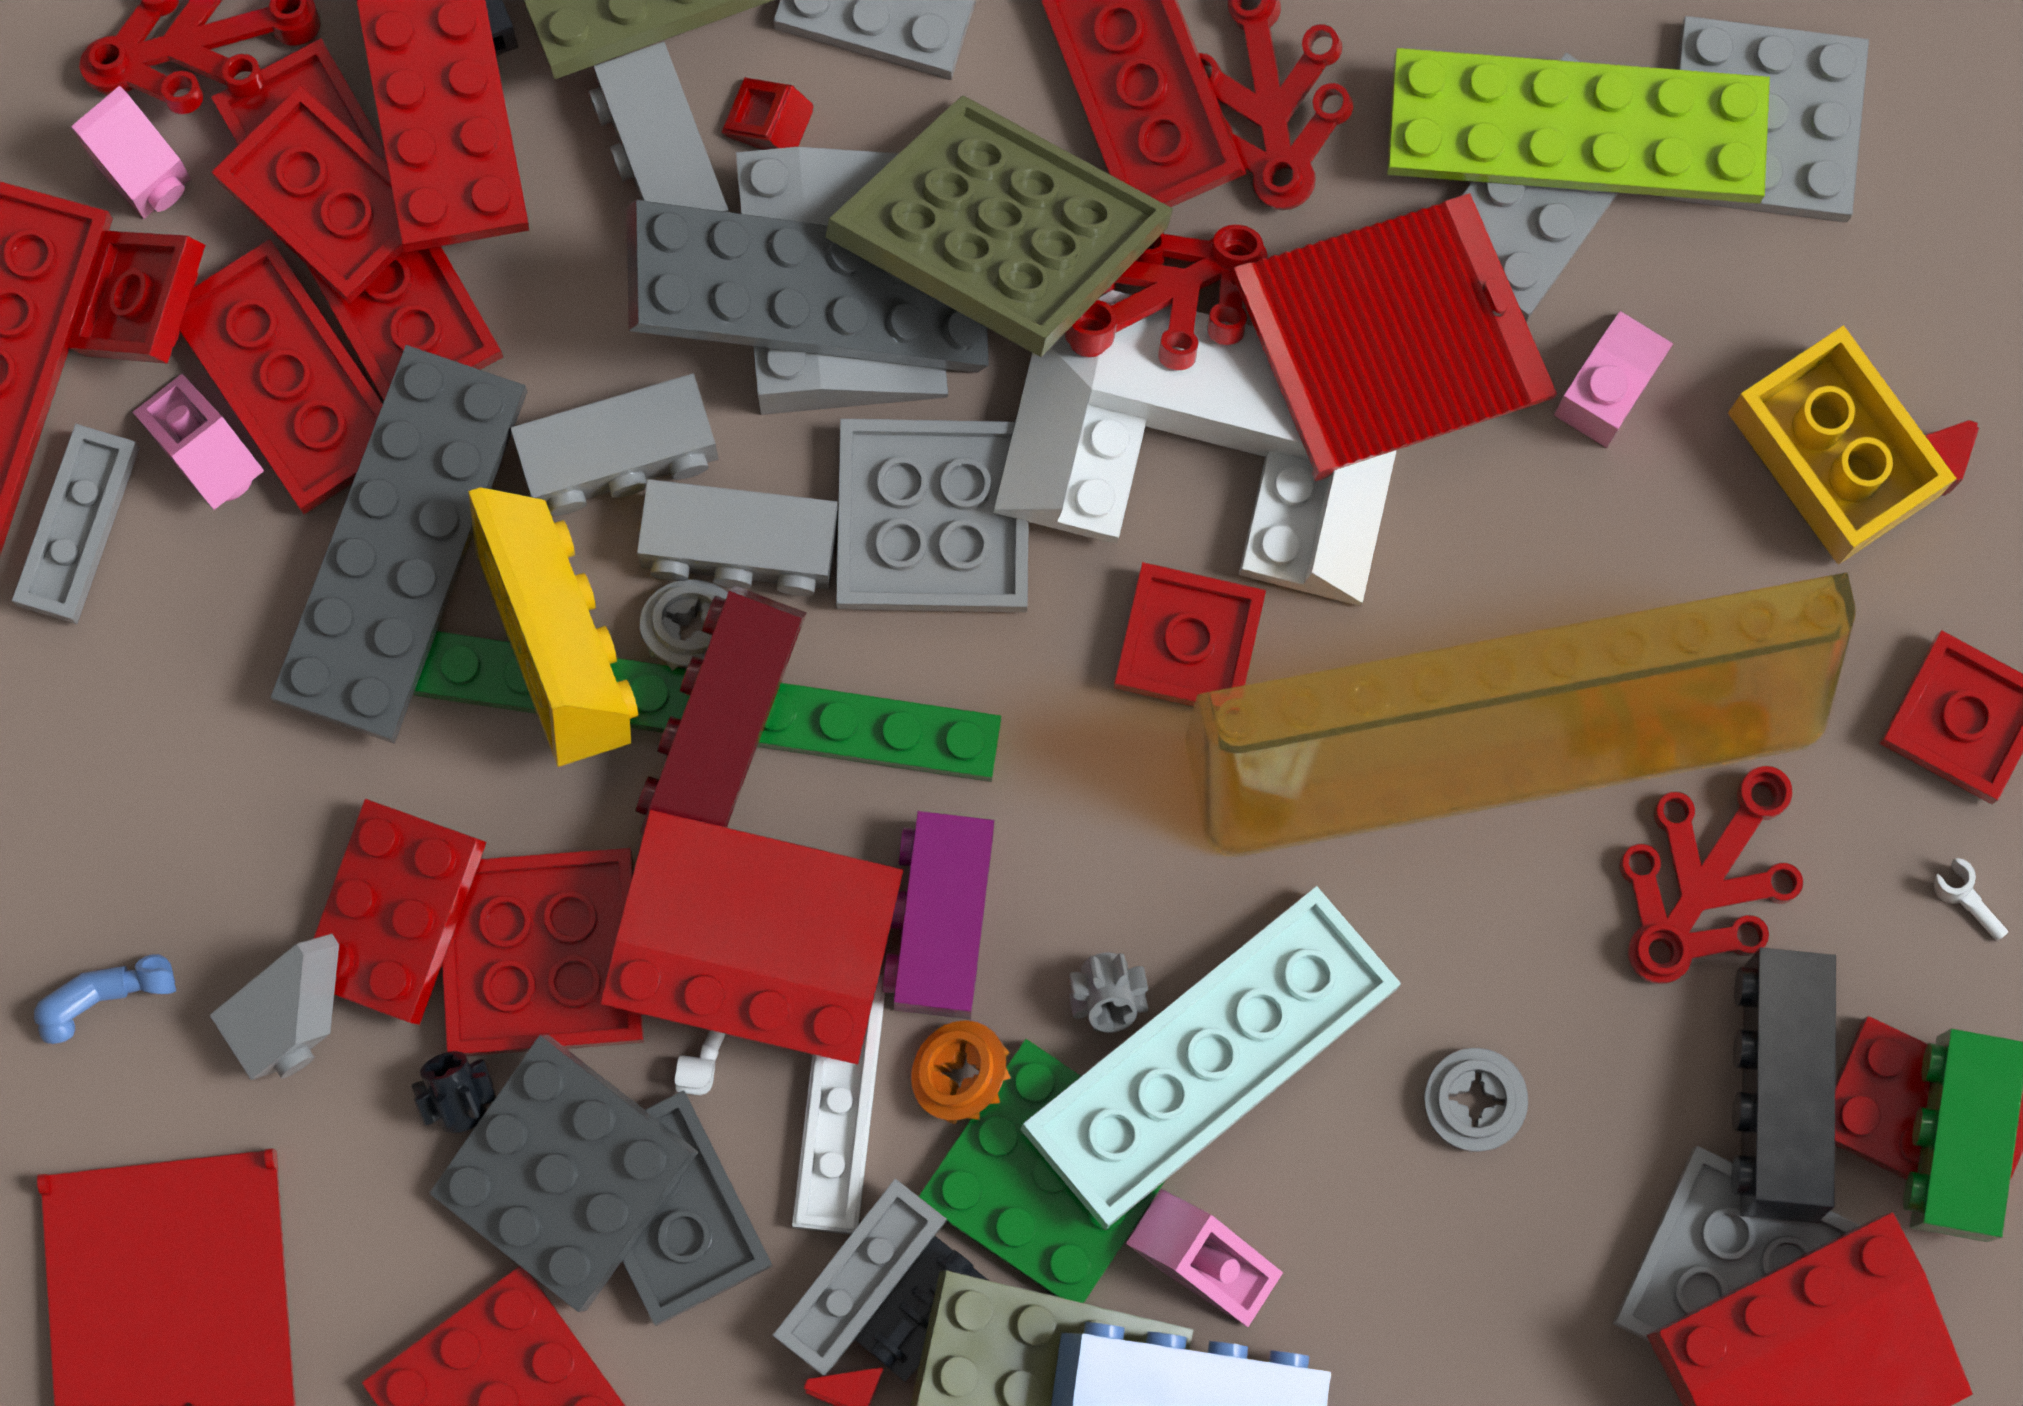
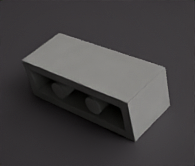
[588,41,729,212]
[511,373,719,516]
[637,479,838,596]

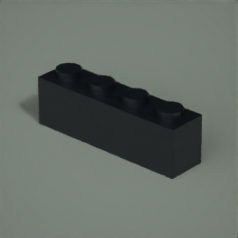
[1731,947,1836,1223]

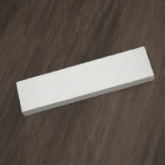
[792,975,886,1235]

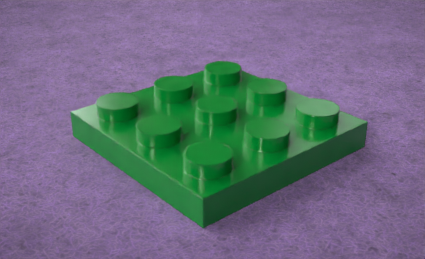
[919,1039,1166,1303]

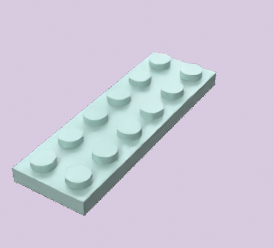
[1020,886,1401,1230]

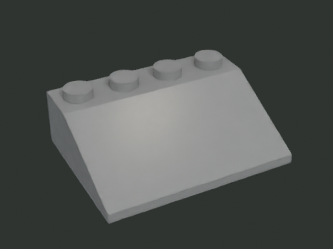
[736,147,948,415]

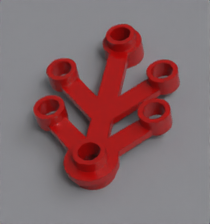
[79,0,321,114]
[1199,0,1353,210]
[1064,224,1268,370]
[1619,766,1803,984]

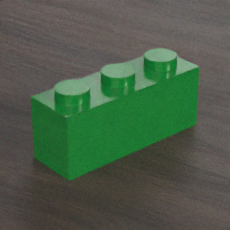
[1903,1028,2023,1242]

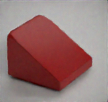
[722,77,814,150]
[804,1368,884,1406]

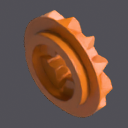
[911,1020,1011,1125]

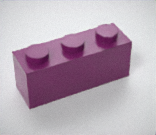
[883,811,995,1020]

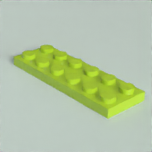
[1387,48,1770,204]

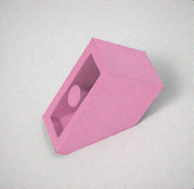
[71,86,191,219]
[1554,311,1673,448]
[132,374,264,510]
[1126,1189,1283,1327]

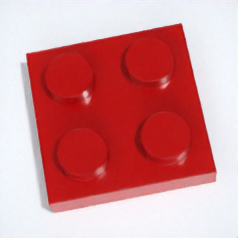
[68,231,206,364]
[1114,562,1266,716]
[1879,630,2023,805]

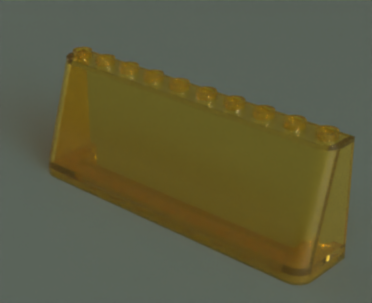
[1185,572,1856,857]

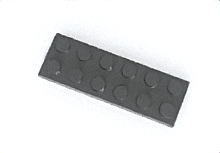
[626,200,989,373]
[270,345,528,744]

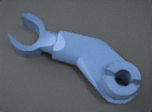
[34,954,176,1044]

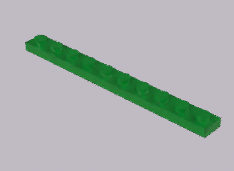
[413,631,1002,782]

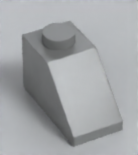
[210,934,339,1080]

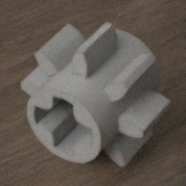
[1069,952,1149,1032]

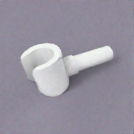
[1934,858,2009,942]
[675,1030,725,1095]

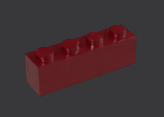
[635,586,807,834]

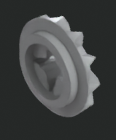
[640,579,728,671]
[1423,1048,1528,1153]

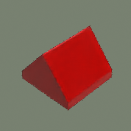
[1925,420,1979,496]

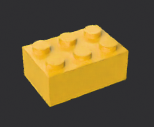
[1728,325,1956,565]

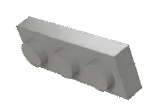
[12,423,140,624]
[773,1179,947,1376]

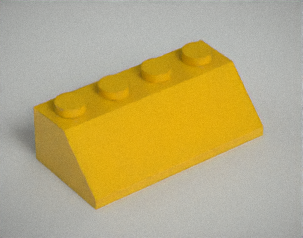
[468,487,638,767]

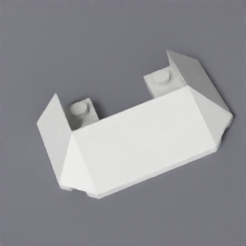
[993,290,1396,606]

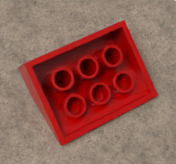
[601,809,904,1065]
[1646,1212,1973,1406]

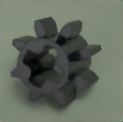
[411,1051,496,1133]

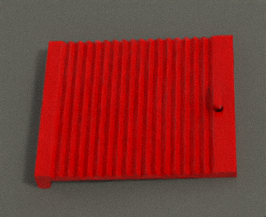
[1229,193,1557,481]
[37,1148,296,1406]

